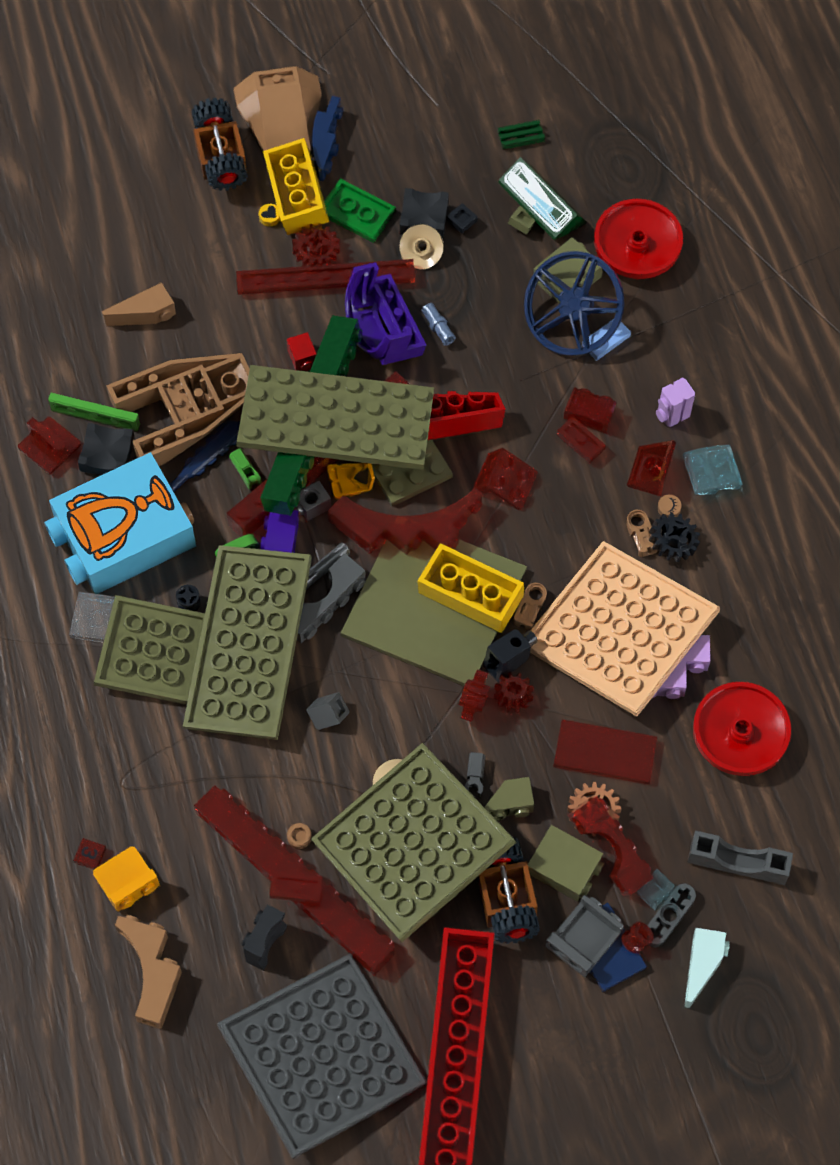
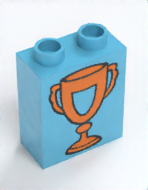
[44,452,196,595]

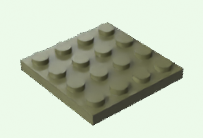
[94,595,205,704]

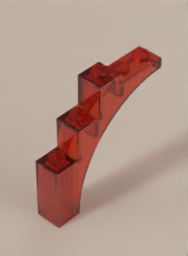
[328,488,483,555]

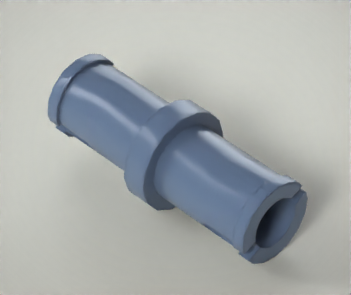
[421,303,456,345]

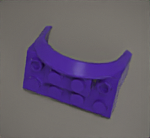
[345,262,426,365]

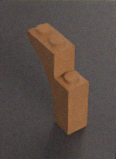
[115,915,182,1029]

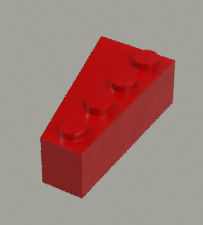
[428,391,506,440]

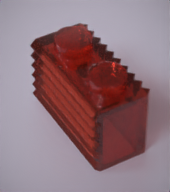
[563,387,617,433]

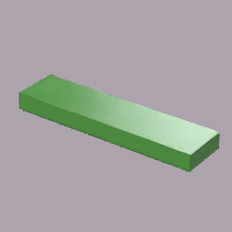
[48,393,140,431]

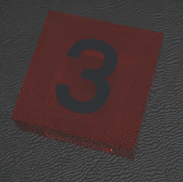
[73,838,106,869]

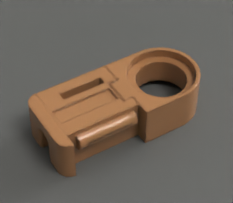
[626,510,658,557]
[513,583,547,630]

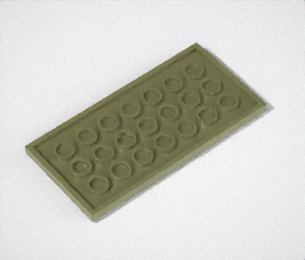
[237,365,434,470]
[183,545,312,740]

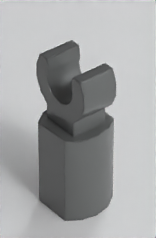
[465,752,486,797]

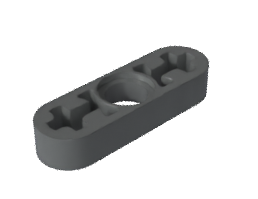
[644,884,696,947]

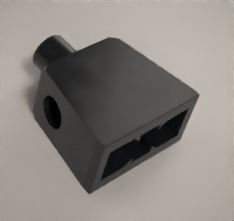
[483,629,538,683]

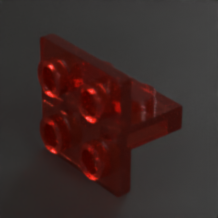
[18,416,81,474]

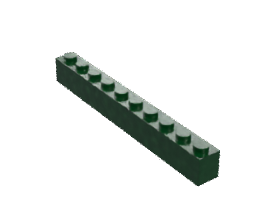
[260,315,363,516]

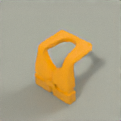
[327,462,375,499]

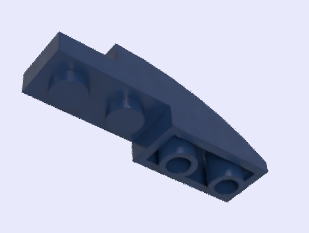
[312,96,343,182]

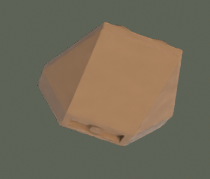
[234,66,322,152]

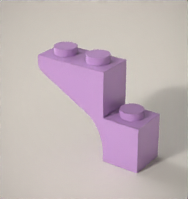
[652,635,710,699]

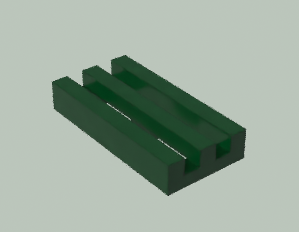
[498,120,545,150]

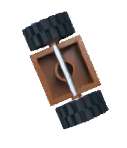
[192,98,247,191]
[478,835,540,944]

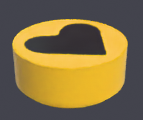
[259,204,281,226]

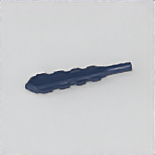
[169,420,240,492]

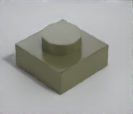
[508,206,536,235]

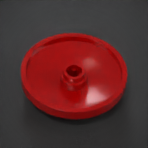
[594,199,683,279]
[693,682,791,776]

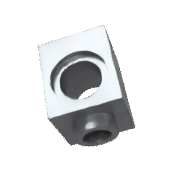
[295,481,331,521]

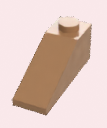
[102,283,176,326]

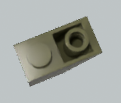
[485,777,534,821]

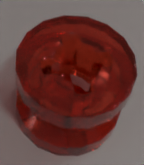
[621,922,654,954]

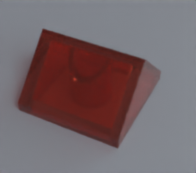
[627,440,676,496]

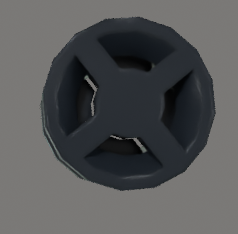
[176,584,201,611]

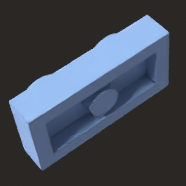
[582,319,631,361]

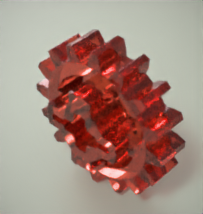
[292,223,340,270]
[459,669,490,722]

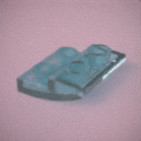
[683,445,743,495]

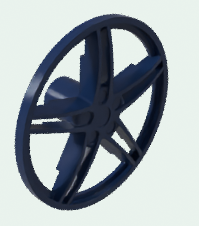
[524,251,624,356]

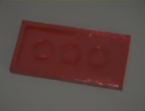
[553,719,657,784]

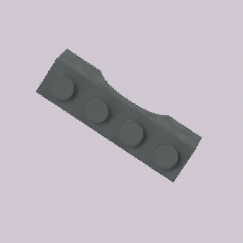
[297,553,366,643]
[687,830,793,885]

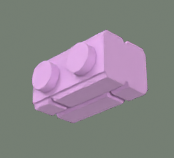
[656,378,695,427]

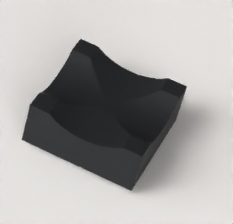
[400,188,449,239]
[78,423,135,475]
[242,904,287,971]

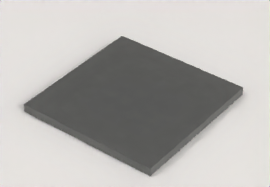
[217,953,427,1159]

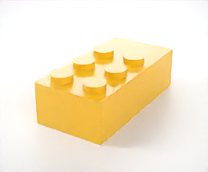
[263,138,329,235]
[417,543,524,633]

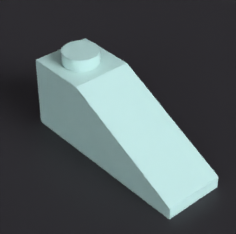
[684,928,729,1008]

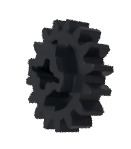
[649,512,700,562]

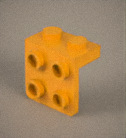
[93,847,160,913]

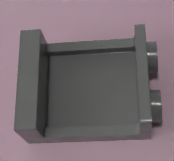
[545,895,624,978]

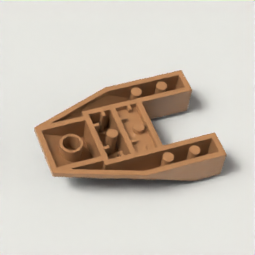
[107,353,250,466]

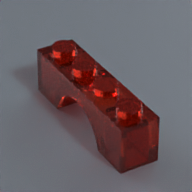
[567,796,653,896]

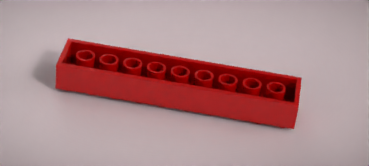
[419,928,494,1165]

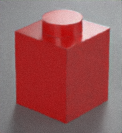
[287,332,317,371]

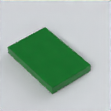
[324,179,396,243]

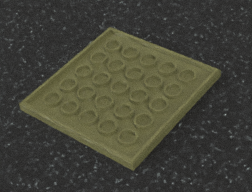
[341,515,527,689]
[311,743,516,942]

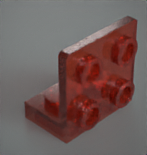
[472,447,538,510]

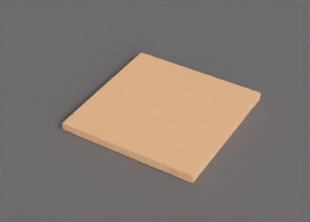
[530,541,720,717]

